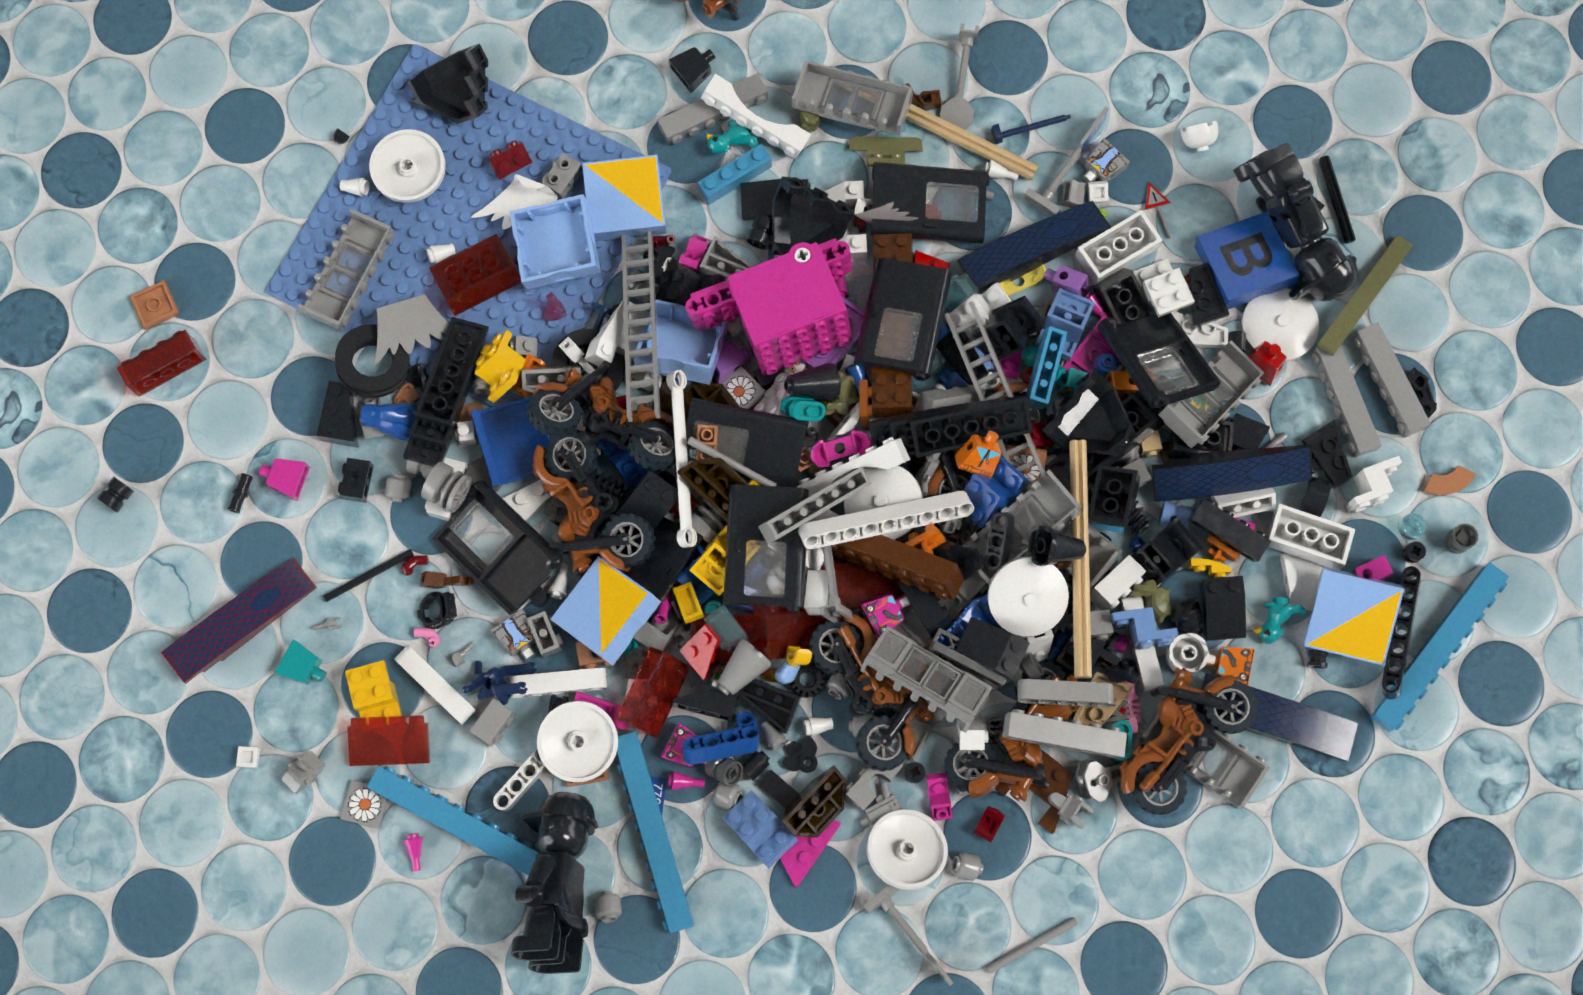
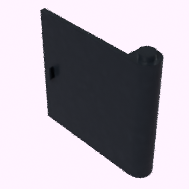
[577,496,703,617]

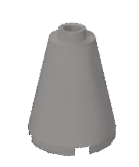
[718,639,771,695]

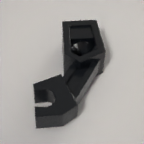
[1406,368,1437,418]
[670,599,692,649]

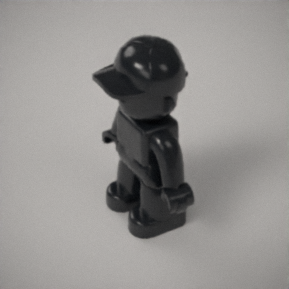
[1233,143,1358,301]
[510,792,598,974]

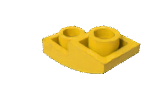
[1188,558,1232,578]

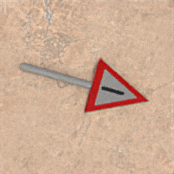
[1145,182,1172,238]

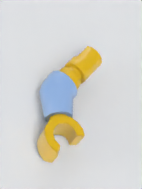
[762,646,812,685]

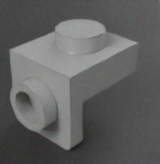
[508,335,537,357]

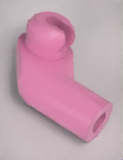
[414,627,440,647]

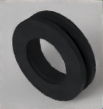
[335,324,410,398]
[551,328,625,391]

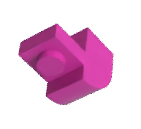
[679,234,712,272]

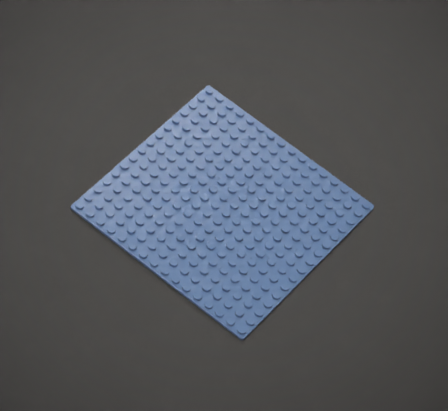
[266,44,672,407]

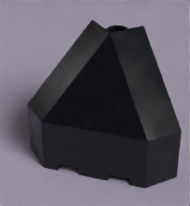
[407,43,488,124]
[772,176,853,256]
[1042,368,1136,456]

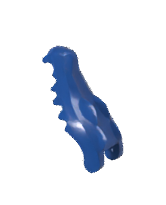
[360,403,418,441]
[937,593,1001,649]

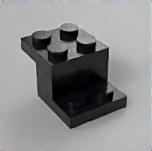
[656,268,722,306]
[972,295,1045,363]
[1131,518,1203,586]

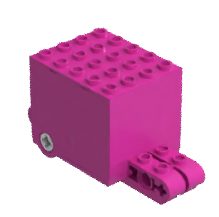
[685,238,853,375]

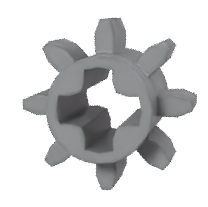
[937,518,963,533]

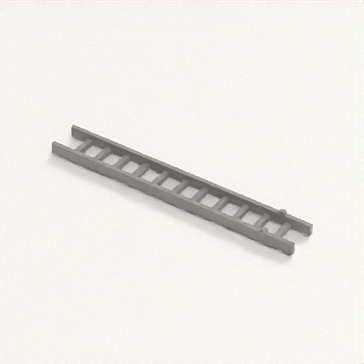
[621,231,660,422]
[944,301,1047,527]

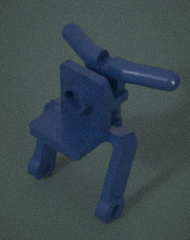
[462,660,537,705]

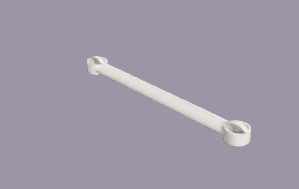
[666,370,697,548]

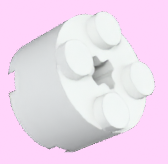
[1165,633,1209,675]

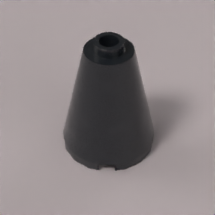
[784,363,841,402]
[1028,526,1086,566]

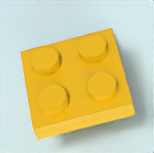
[474,329,526,403]
[689,525,761,596]
[345,660,403,732]

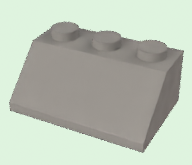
[633,611,682,655]

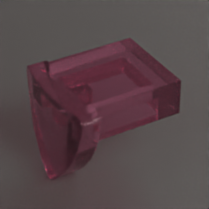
[543,292,567,321]

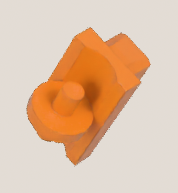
[905,523,946,555]
[1205,535,1240,563]

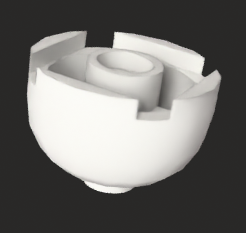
[1180,121,1219,152]

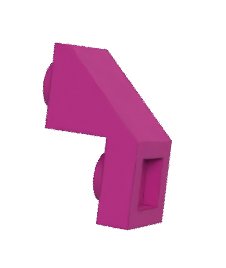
[1000,350,1023,380]
[926,772,952,821]

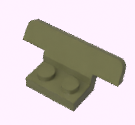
[849,137,923,166]

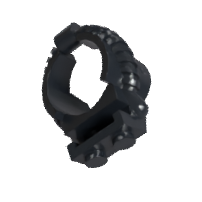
[417,592,457,629]

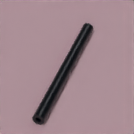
[323,549,414,602]

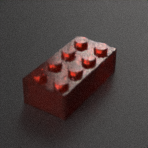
[117,329,207,397]
[616,647,688,739]

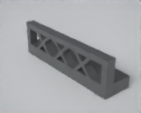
[928,628,1007,687]

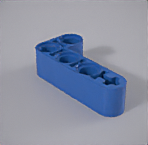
[683,712,759,765]

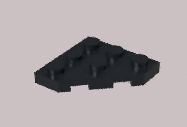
[932,541,987,582]

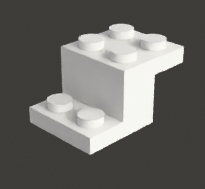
[1133,259,1195,317]
[945,283,1011,342]
[1345,456,1402,514]

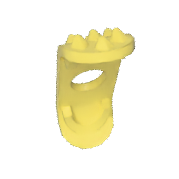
[992,265,1046,296]

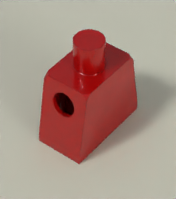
[1248,341,1287,386]

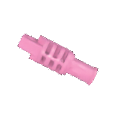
[1123,680,1142,734]

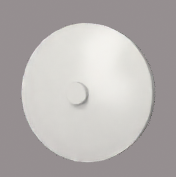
[369,129,446,203]
[1241,288,1319,362]
[844,466,923,540]
[987,556,1069,636]
[537,701,618,782]
[867,809,948,890]

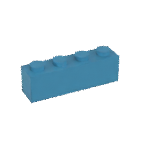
[698,144,772,205]
[1026,326,1068,409]

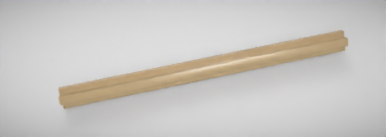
[835,69,1039,180]
[1069,440,1092,679]

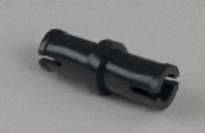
[228,473,253,514]

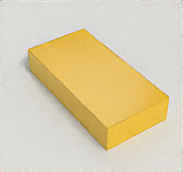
[672,581,704,624]

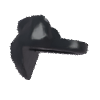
[406,363,428,392]

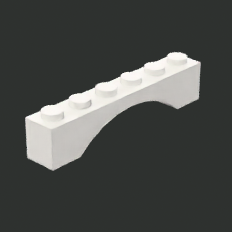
[701,74,811,159]
[797,437,910,497]

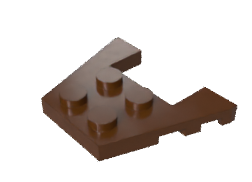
[995,750,1074,834]

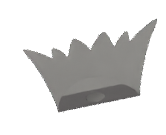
[374,294,449,366]

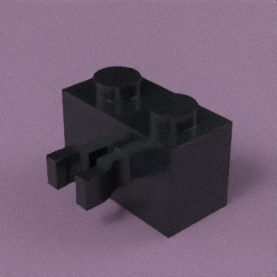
[338,458,374,503]

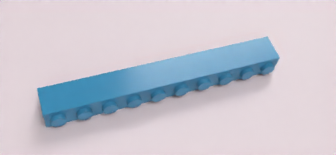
[1370,562,1509,732]
[616,731,694,934]
[367,766,538,875]

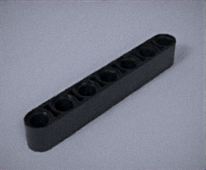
[1382,566,1421,699]

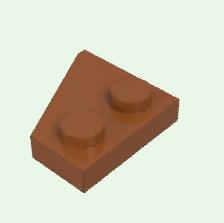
[859,380,872,430]

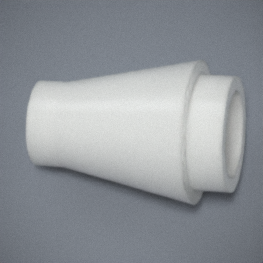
[340,178,370,196]
[426,243,456,264]
[803,717,833,737]

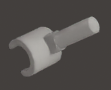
[313,617,342,630]
[452,642,475,667]

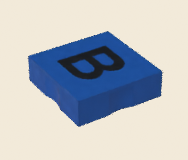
[1194,211,1299,309]

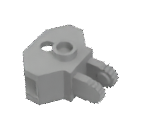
[281,751,326,794]
[1075,759,1121,802]
[1048,792,1094,829]

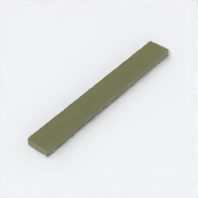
[1317,235,1413,356]

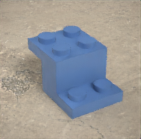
[1034,288,1095,362]
[1111,607,1178,650]
[722,790,798,869]

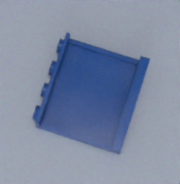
[471,396,551,488]

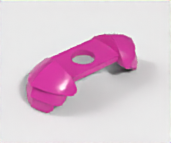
[810,430,872,467]

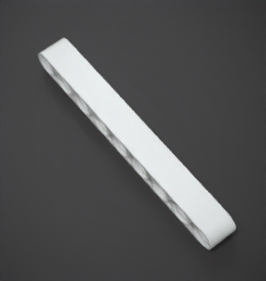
[798,491,974,549]

